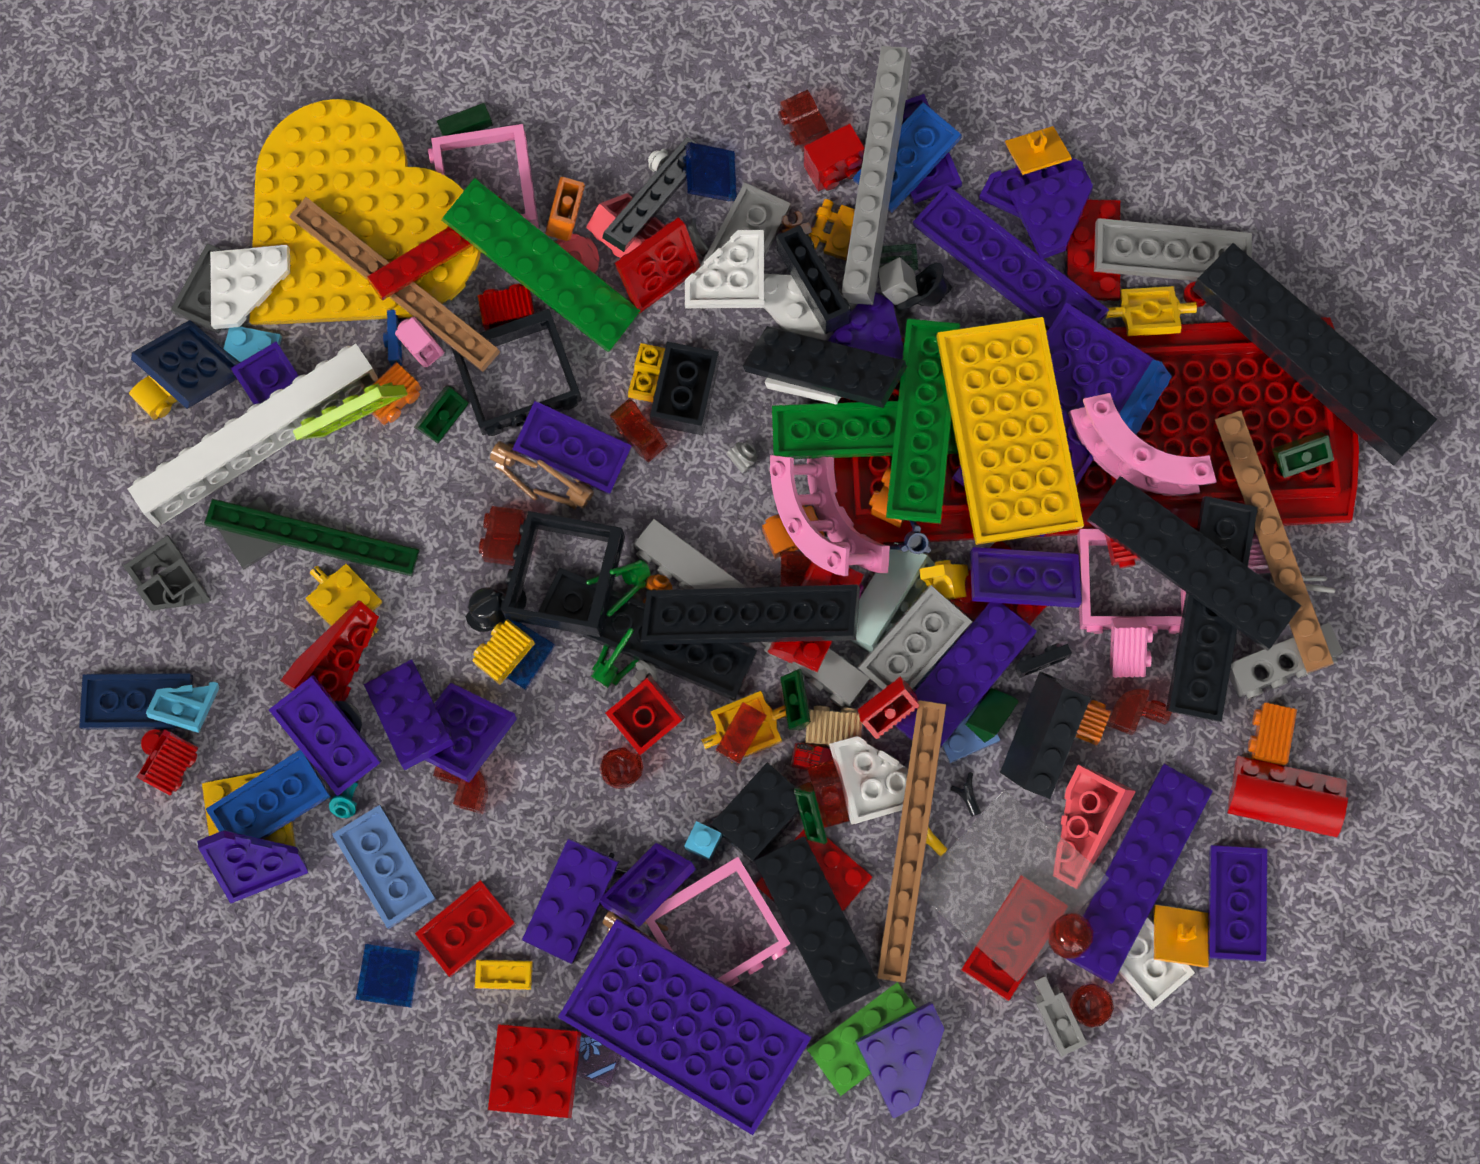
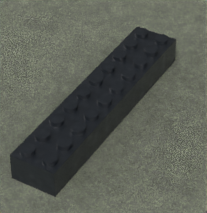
[1192,243,1437,466]

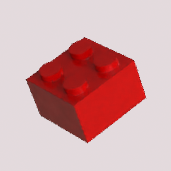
[804,124,865,192]
[605,675,685,755]

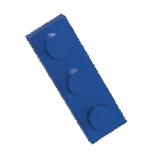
[1119,360,1172,435]

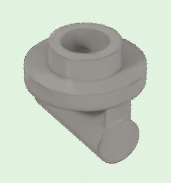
[726,442,757,474]
[630,660,657,688]

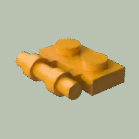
[808,199,855,261]

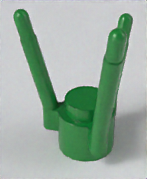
[586,559,650,616]
[591,628,639,688]

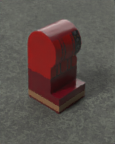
[790,743,838,778]

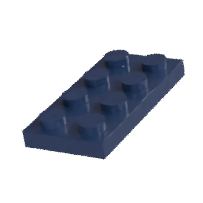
[79,673,193,730]

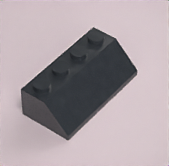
[1000,671,1092,799]

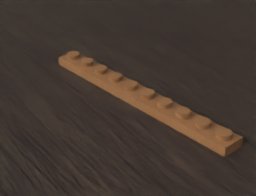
[289,197,500,372]
[1215,411,1334,673]
[877,700,946,983]

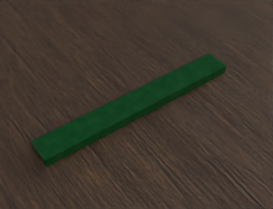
[204,498,420,577]

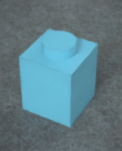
[684,821,722,862]

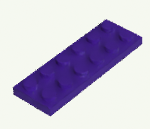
[894,602,1037,748]

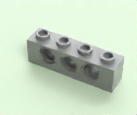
[1229,623,1343,700]

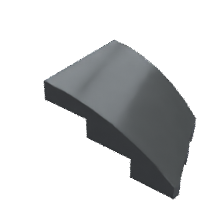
[123,535,211,611]

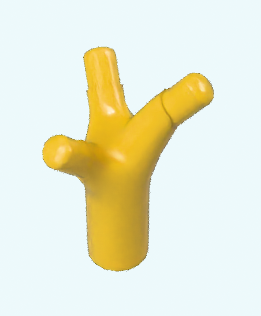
[926,827,947,856]

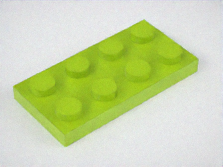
[292,382,408,440]

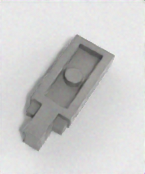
[1034,976,1087,1057]

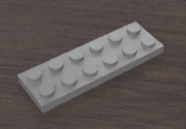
[1094,218,1252,281]

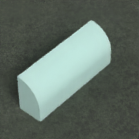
[850,542,935,652]

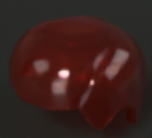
[599,747,644,789]
[1049,912,1094,959]
[1070,983,1114,1028]

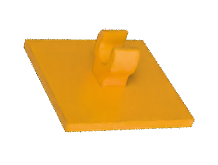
[1005,126,1072,175]
[1154,905,1209,968]

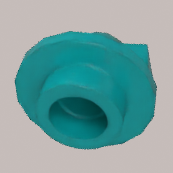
[329,782,358,818]

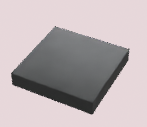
[218,497,283,569]

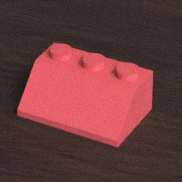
[586,193,665,258]

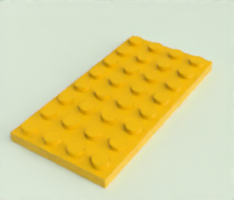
[936,317,1084,545]

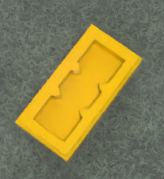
[475,960,533,990]

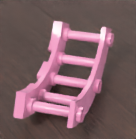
[1068,393,1216,496]
[770,455,890,576]

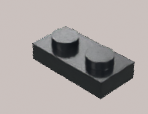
[1015,643,1072,678]

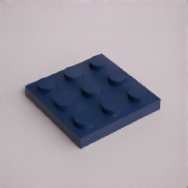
[131,320,239,409]

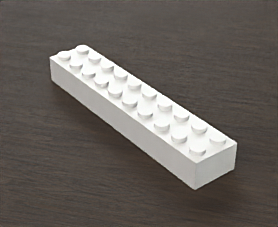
[127,344,378,528]

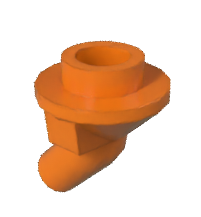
[643,574,673,603]

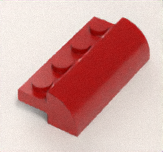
[768,561,864,673]
[1227,756,1348,838]

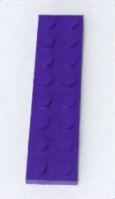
[913,185,1109,330]
[1061,764,1213,984]

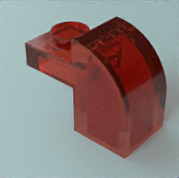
[610,398,668,463]
[1106,689,1172,735]
[433,766,488,814]

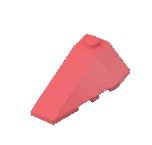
[1053,765,1136,890]

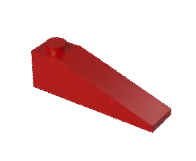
[280,600,379,701]

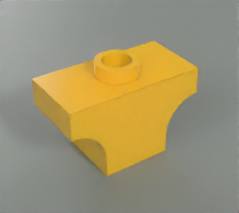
[919,560,969,600]

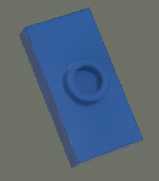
[383,310,402,367]

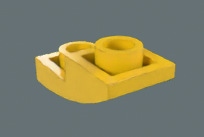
[628,343,665,403]

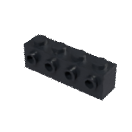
[777,225,851,335]

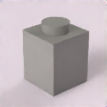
[878,257,918,305]

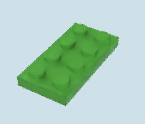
[807,982,917,1096]

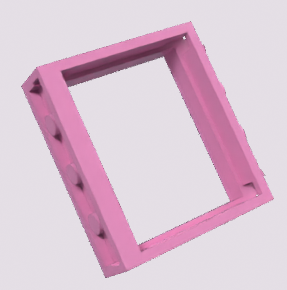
[428,124,539,228]
[1077,529,1186,634]
[646,857,790,987]

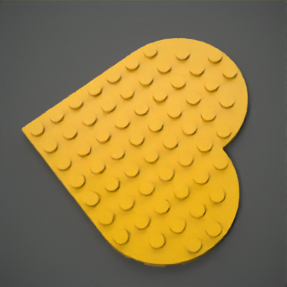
[249,99,481,325]

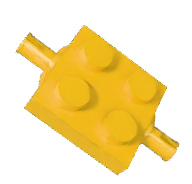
[1106,286,1197,336]
[305,564,382,637]
[701,691,786,763]

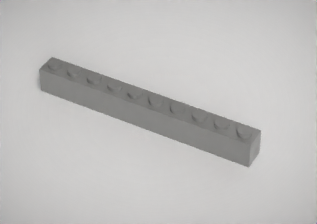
[842,46,912,305]
[634,519,870,708]

